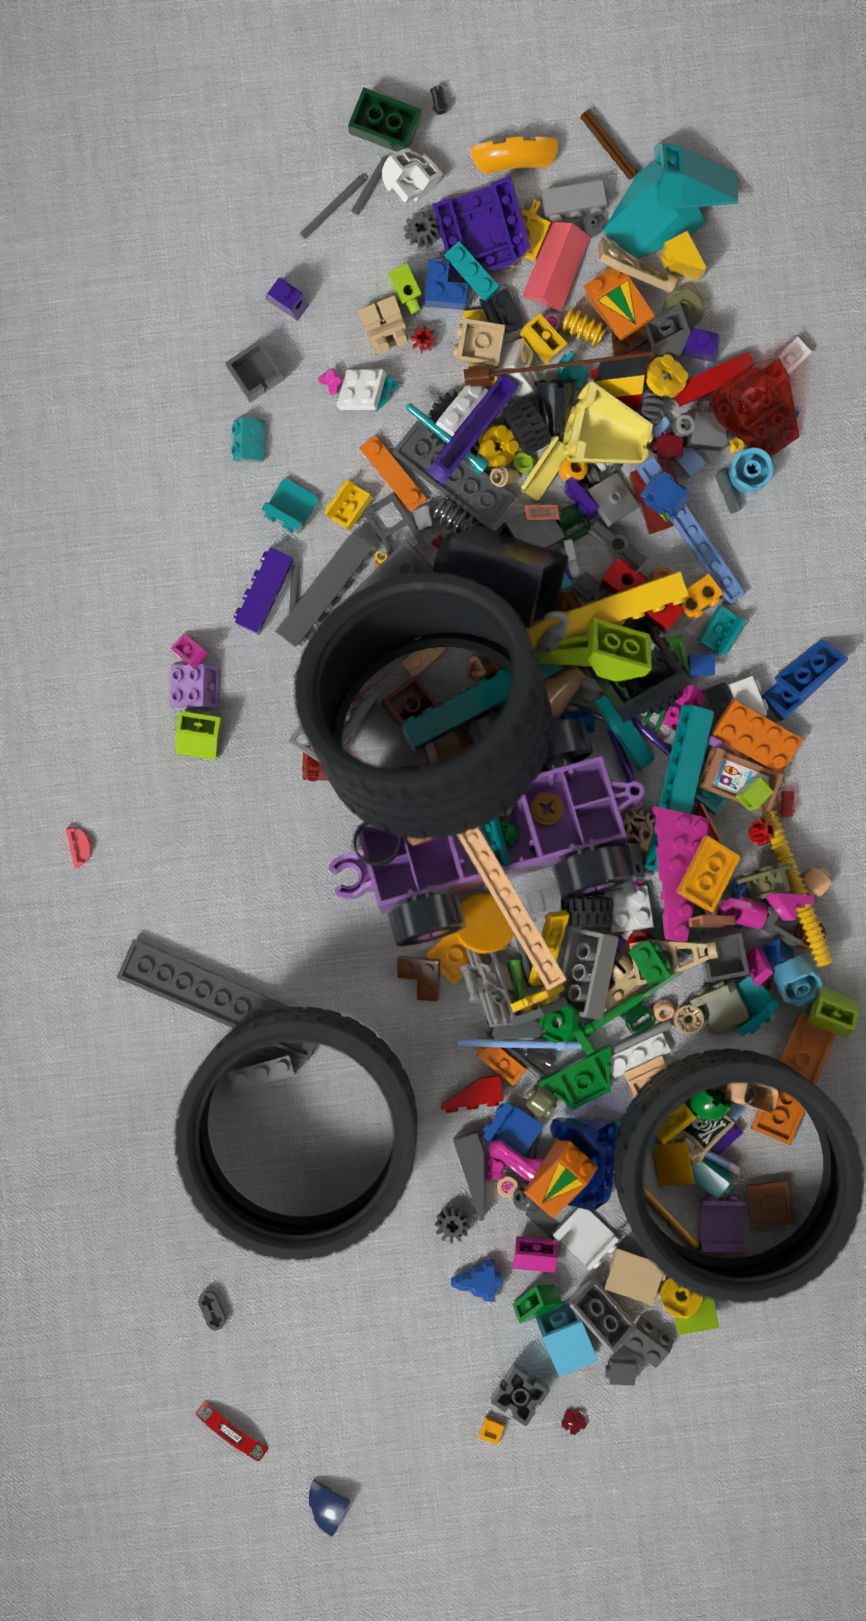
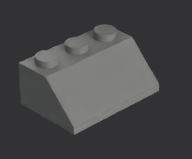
[569,1278,636,1354]

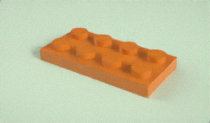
[711,698,804,773]

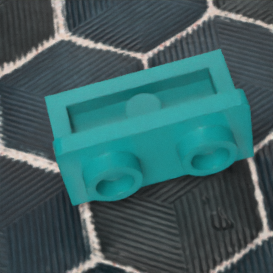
[231,417,265,462]
[697,605,746,656]

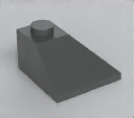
[644,303,691,359]

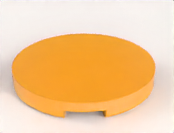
[456,893,515,954]

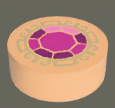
[497,1176,518,1198]

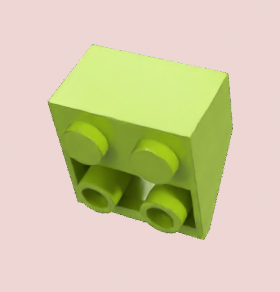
[175,711,223,760]
[807,986,860,1038]

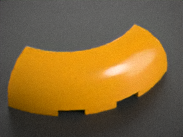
[470,136,558,175]

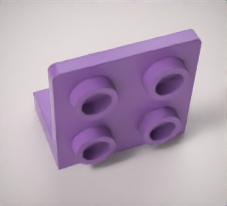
[170,664,219,708]

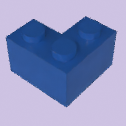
[425,259,468,310]

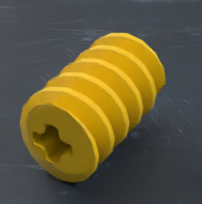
[562,306,608,349]

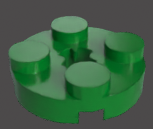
[540,1002,579,1043]

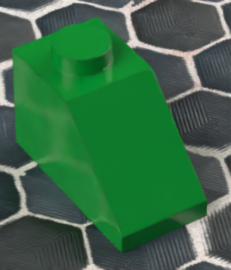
[512,1284,562,1323]

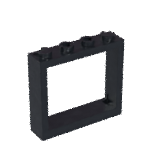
[586,618,690,723]

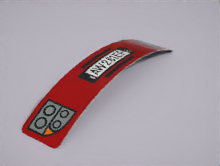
[195,1401,268,1462]

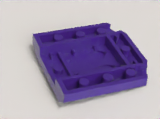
[432,176,531,276]

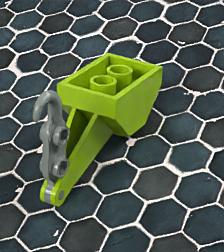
[533,612,651,682]

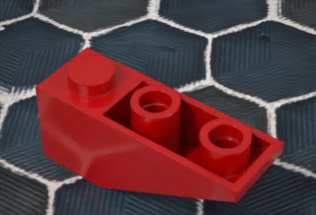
[441,1074,504,1113]

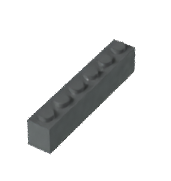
[275,533,372,647]

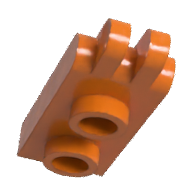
[473,1037,526,1086]

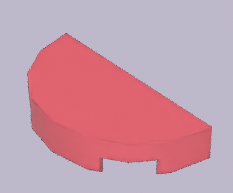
[66,828,92,869]

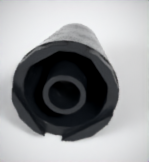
[534,380,576,437]

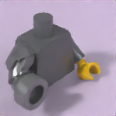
[672,401,744,453]

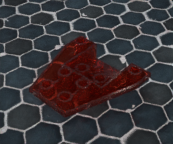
[708,357,800,457]

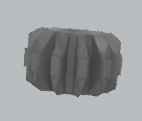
[403,212,439,249]
[639,390,665,426]
[434,1207,470,1244]

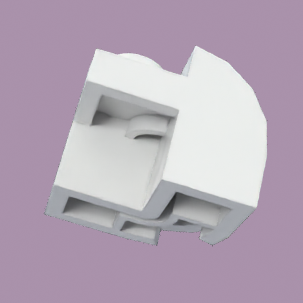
[382,148,443,203]

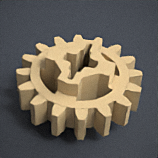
[622,810,655,856]

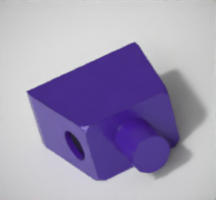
[681,328,720,363]

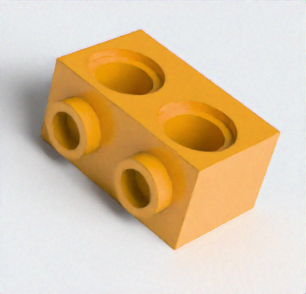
[681,573,723,620]

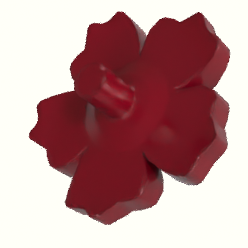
[561,1409,587,1435]

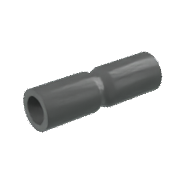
[715,471,742,514]

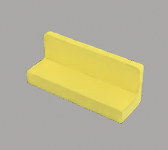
[521,436,568,503]

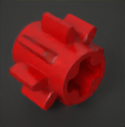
[410,326,436,353]
[748,819,775,846]

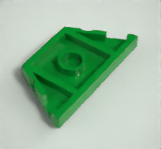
[537,1044,611,1110]

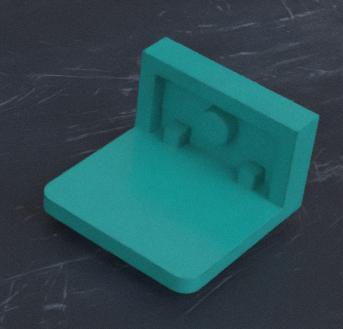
[261,478,318,534]
[736,975,780,1037]

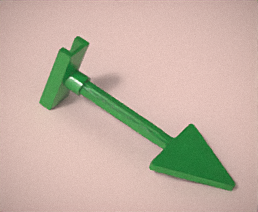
[574,971,683,1056]

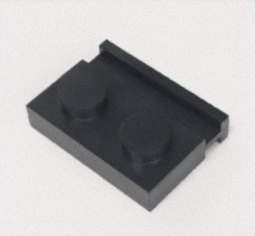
[479,288,525,335]

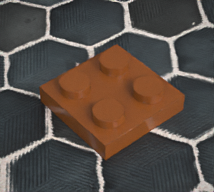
[745,1180,794,1229]

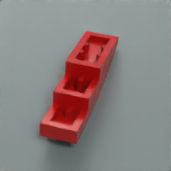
[675,352,758,407]

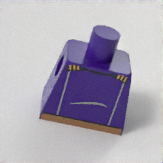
[265,277,309,322]

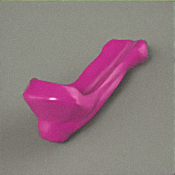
[488,1138,546,1182]

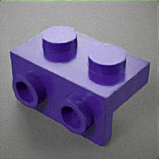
[564,477,599,520]

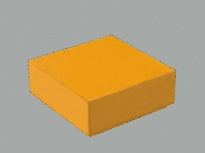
[478,1416,505,1445]

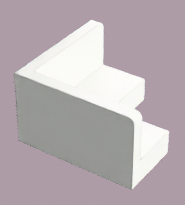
[494,338,540,402]

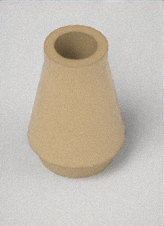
[490,466,520,487]

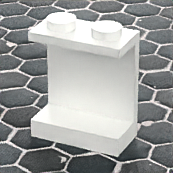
[552,1202,618,1271]

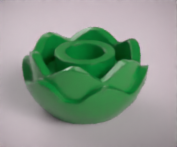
[500,820,520,846]

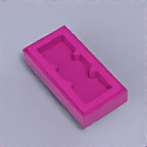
[746,945,773,986]

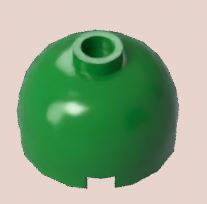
[689,1089,732,1121]

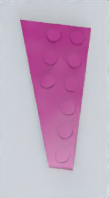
[653,807,710,943]

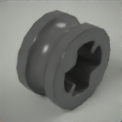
[585,467,600,487]

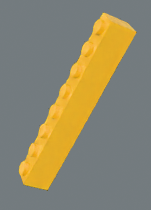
[526,571,689,647]

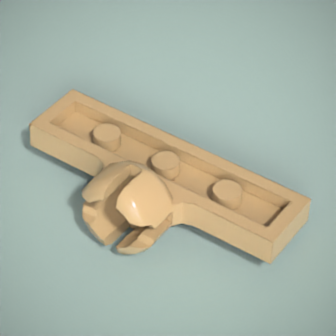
[604,952,671,1014]

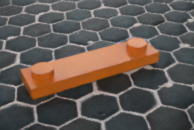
[359,435,427,513]

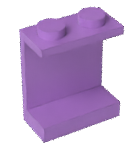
[700,1195,745,1253]

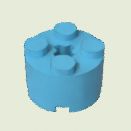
[729,448,774,494]
[774,955,823,1006]

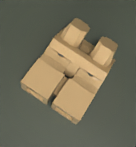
[357,295,410,355]

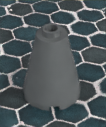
[486,998,545,1040]

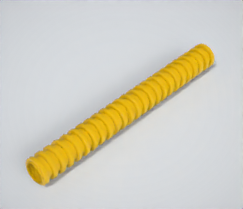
[759,810,834,967]

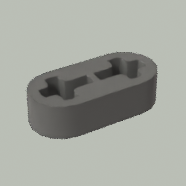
[198,1290,226,1331]

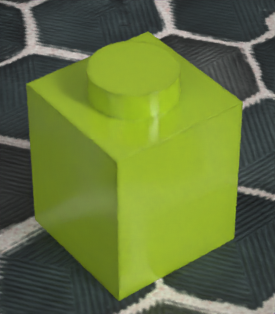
[735,777,773,811]

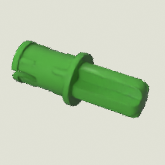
[508,959,525,1001]

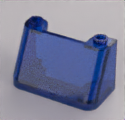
[550,1117,616,1211]

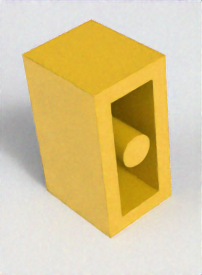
[520,313,567,365]

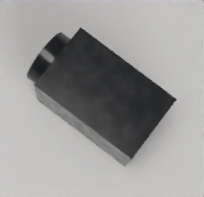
[433,525,568,629]

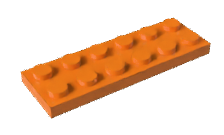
[750,1012,836,1145]

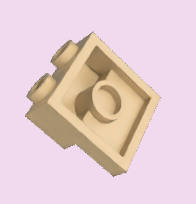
[453,318,505,368]

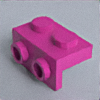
[664,685,705,725]

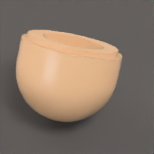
[653,999,675,1021]

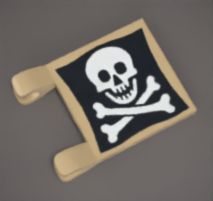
[669,1115,735,1165]

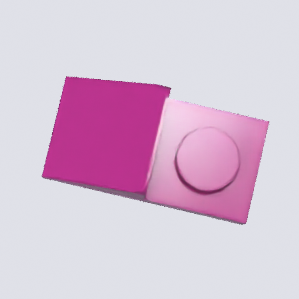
[171,633,208,669]
[766,893,814,920]

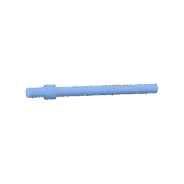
[456,1038,582,1051]

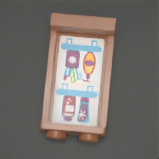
[698,747,784,813]

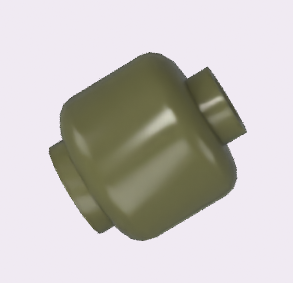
[526,1087,557,1117]

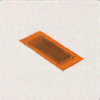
[524,505,560,520]

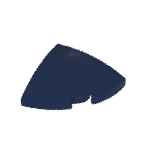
[309,1480,350,1537]

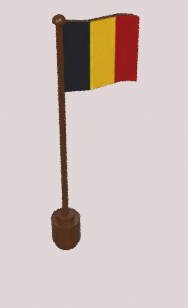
[464,349,655,412]

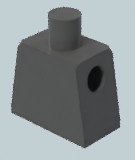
[617,843,644,897]

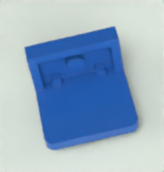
[483,1102,543,1156]

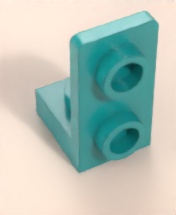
[557,351,590,390]

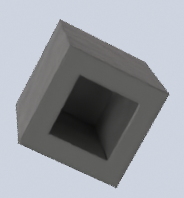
[605,1359,636,1386]

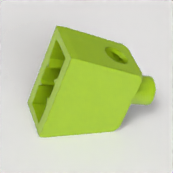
[386,263,422,314]

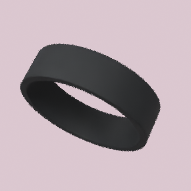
[353,822,401,867]

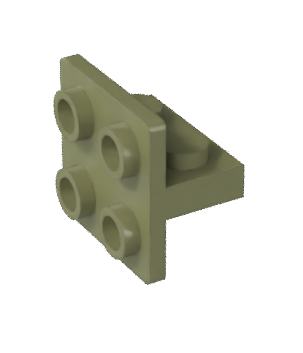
[737,862,793,900]

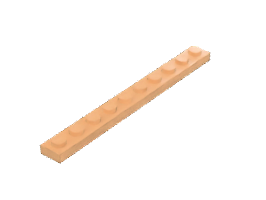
[458,828,566,990]

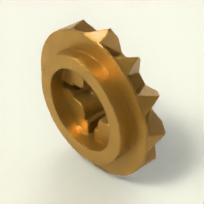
[530,792,564,826]

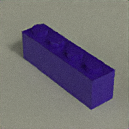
[233,547,294,635]

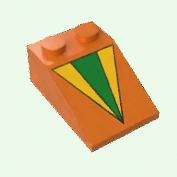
[583,267,655,341]
[524,1141,598,1218]

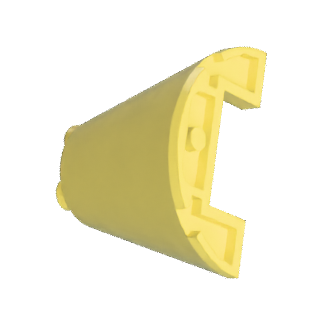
[563,381,653,464]

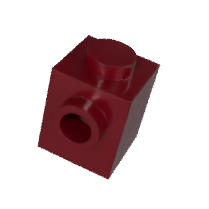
[653,432,683,459]

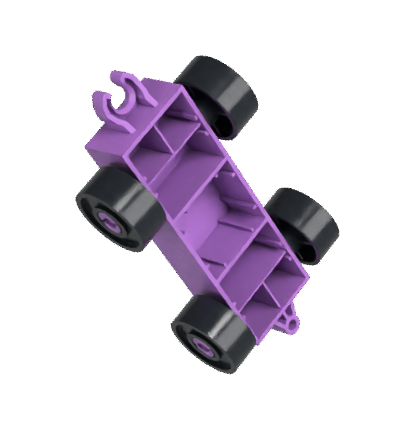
[328,719,644,947]

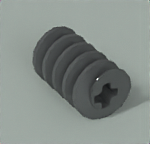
[433,496,480,533]

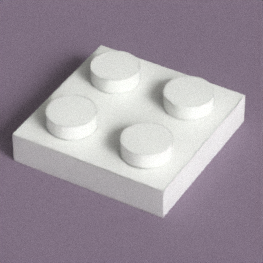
[336,369,387,410]
[605,886,654,934]

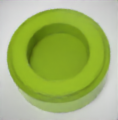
[513,452,534,474]

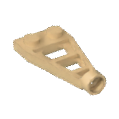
[598,238,677,293]
[629,939,719,985]

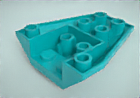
[654,143,739,209]
[603,161,706,259]

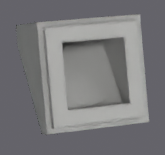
[413,505,432,531]

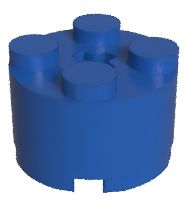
[640,472,690,520]

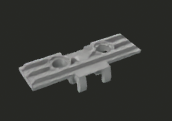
[460,947,516,1027]

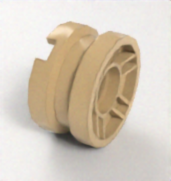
[673,1004,704,1034]

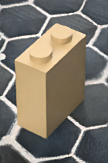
[603,1246,666,1305]

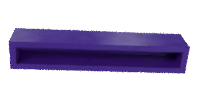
[426,375,518,484]

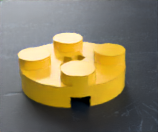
[646,354,688,397]
[478,425,519,467]
[661,1278,703,1319]

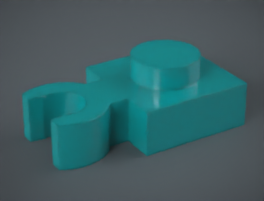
[374,374,400,412]

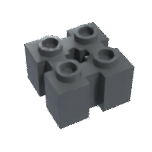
[490,1363,550,1427]

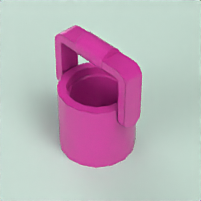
[718,897,768,929]

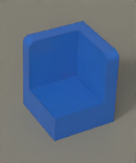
[688,654,715,677]
[762,939,794,973]

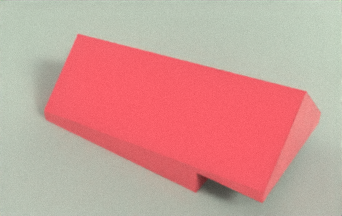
[523,222,590,312]

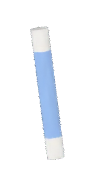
[683,1138,740,1174]

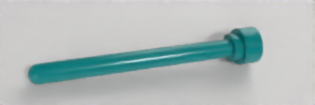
[406,403,490,475]

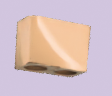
[724,1083,778,1113]

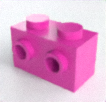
[513,1236,558,1273]

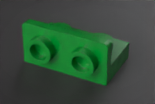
[629,938,673,988]

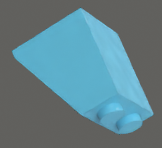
[536,1300,598,1376]

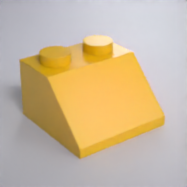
[660,231,707,281]

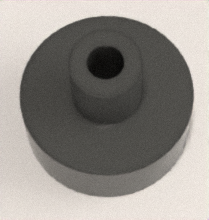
[582,214,603,237]

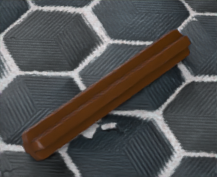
[581,110,638,180]

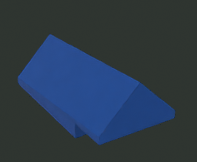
[762,639,848,721]

